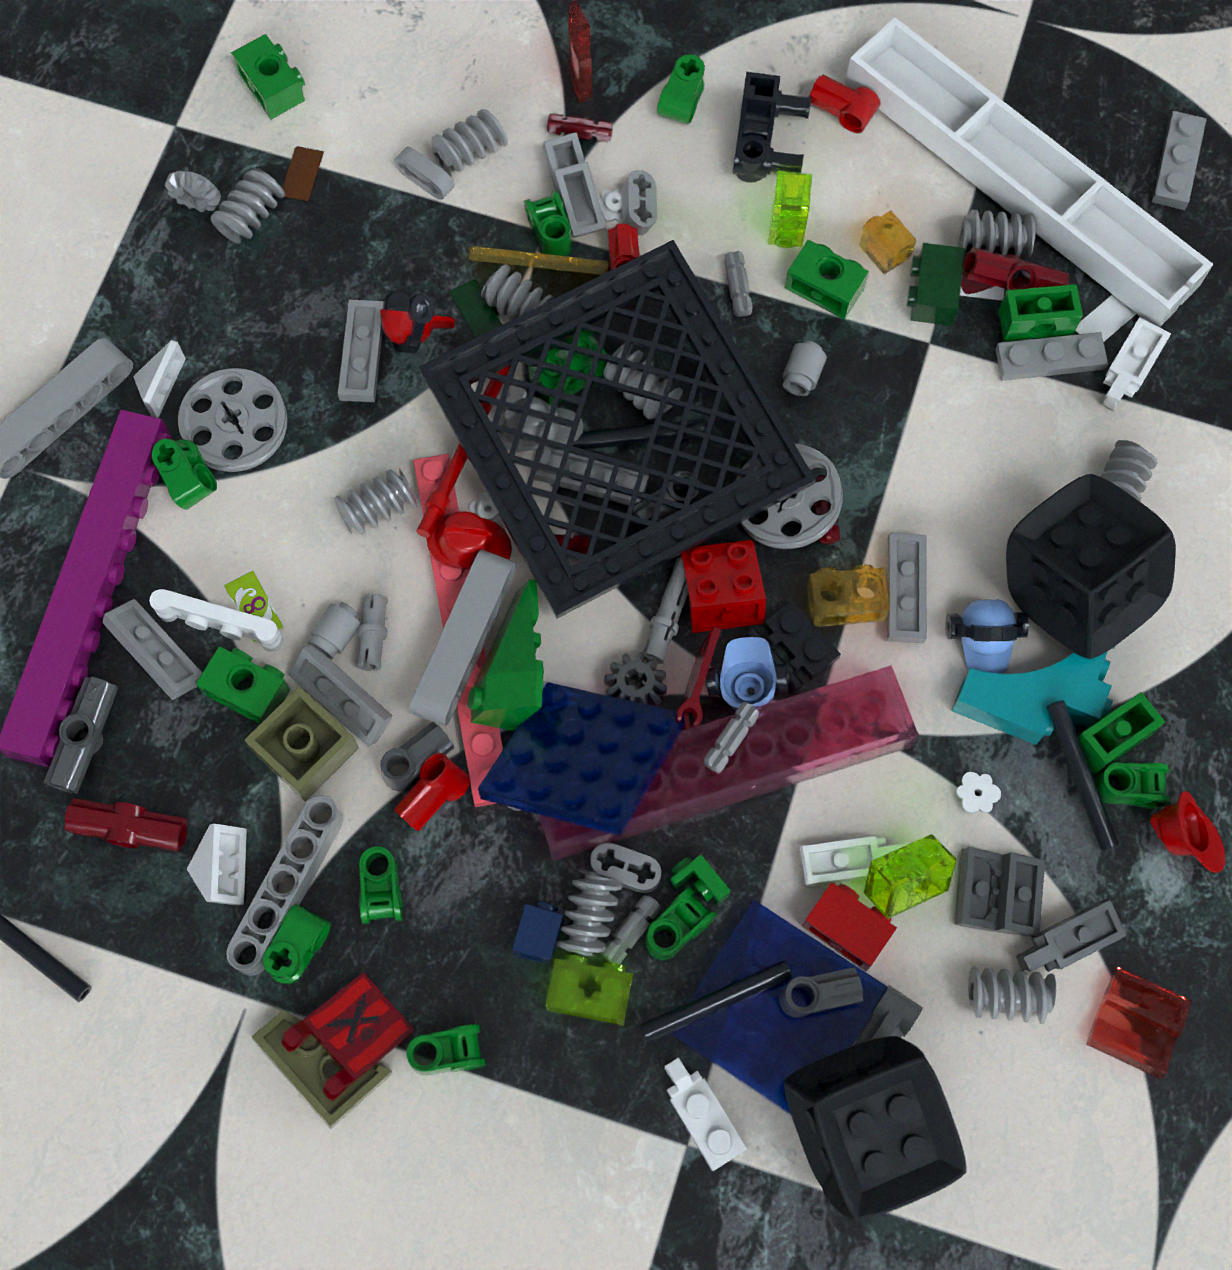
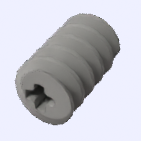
[431,109,508,177]
[211,168,285,244]
[959,209,1036,258]
[481,264,554,320]
[604,344,682,419]
[1100,440,1158,501]
[334,468,417,534]
[556,869,623,956]
[968,966,1056,1024]

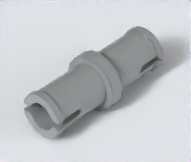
[357,594,388,671]

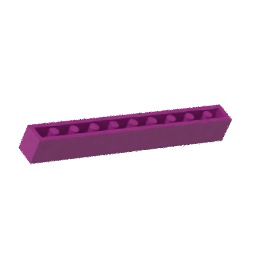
[0,409,171,767]

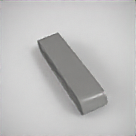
[0,338,133,479]
[410,549,517,727]
[226,795,343,976]

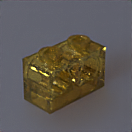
[807,564,890,627]

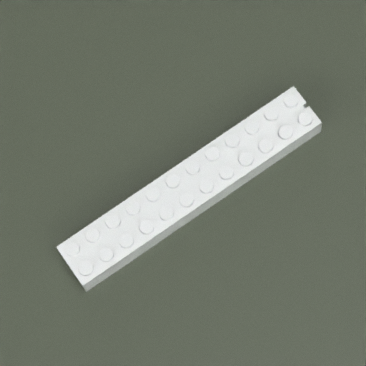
[845,17,1213,328]

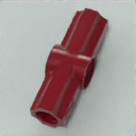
[962,247,1069,290]
[64,798,188,852]

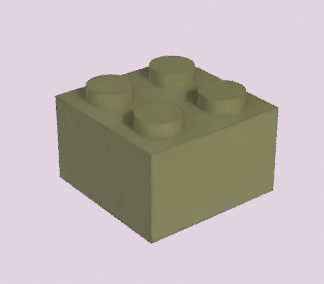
[244,686,359,802]

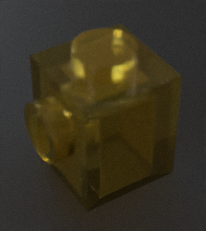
[859,210,916,275]

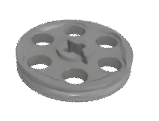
[178,368,288,472]
[736,444,843,549]

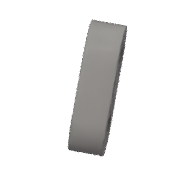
[394,147,454,200]
[621,170,657,235]
[590,843,662,893]

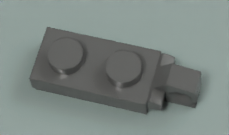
[1016,899,1127,972]

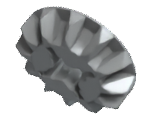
[165,171,221,212]

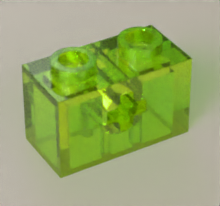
[768,171,812,248]
[864,834,957,919]
[545,954,633,1026]

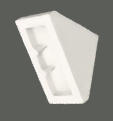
[133,340,186,418]
[187,824,247,906]

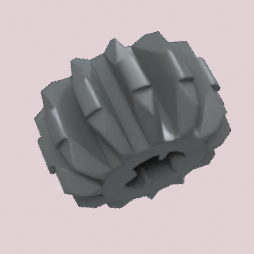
[604,652,667,717]

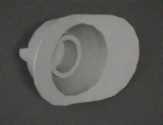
[499,397,584,452]

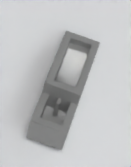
[542,132,607,238]

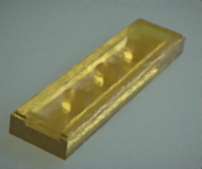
[469,246,610,275]

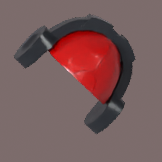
[380,291,455,353]

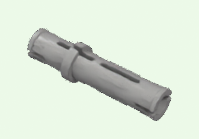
[642,556,688,664]

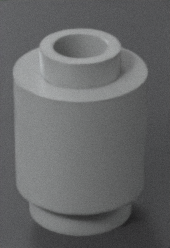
[782,341,827,396]
[308,602,361,659]

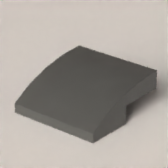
[955,847,1045,937]

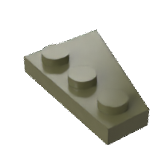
[252,1010,392,1130]

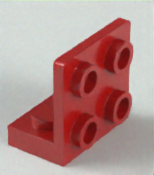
[681,540,766,633]

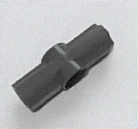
[44,677,118,794]

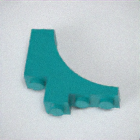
[951,647,1115,745]

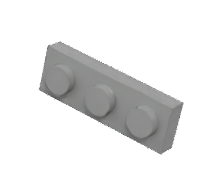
[1152,111,1207,210]
[338,300,385,402]
[995,332,1108,381]
[536,448,650,506]
[887,533,927,643]
[102,599,202,700]
[289,644,393,746]

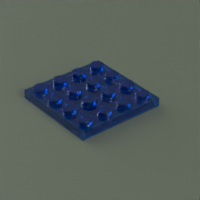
[478,682,685,836]
[669,900,888,1116]

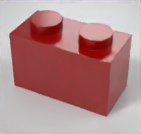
[802,882,897,972]

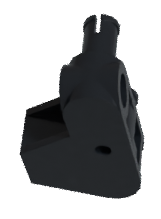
[733,72,812,183]

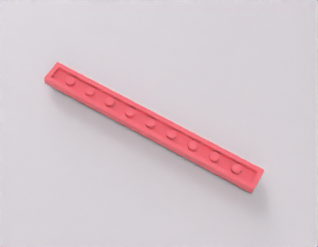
[413,453,511,807]

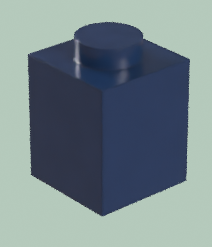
[512,901,564,966]

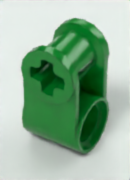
[657,54,705,124]
[523,190,572,260]
[152,439,217,510]
[1094,762,1171,808]
[359,846,403,925]
[645,887,718,960]
[263,904,331,985]
[407,1024,486,1075]

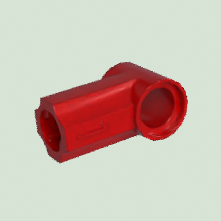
[809,74,881,134]
[607,223,640,270]
[394,753,470,831]

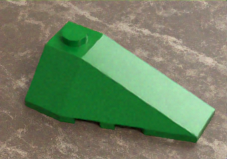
[467,579,544,731]

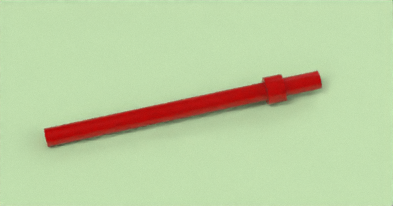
[416,365,511,538]

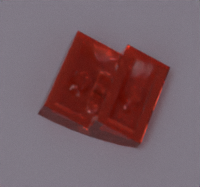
[568,0,592,103]
[1086,966,1192,1079]

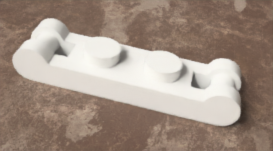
[149,589,284,652]

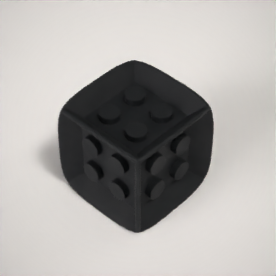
[1006,474,1176,659]
[783,1036,967,1220]

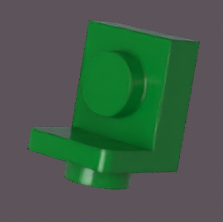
[670,855,731,907]

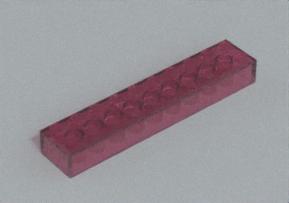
[528,665,919,861]

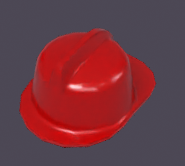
[426,511,512,570]
[1150,791,1225,873]

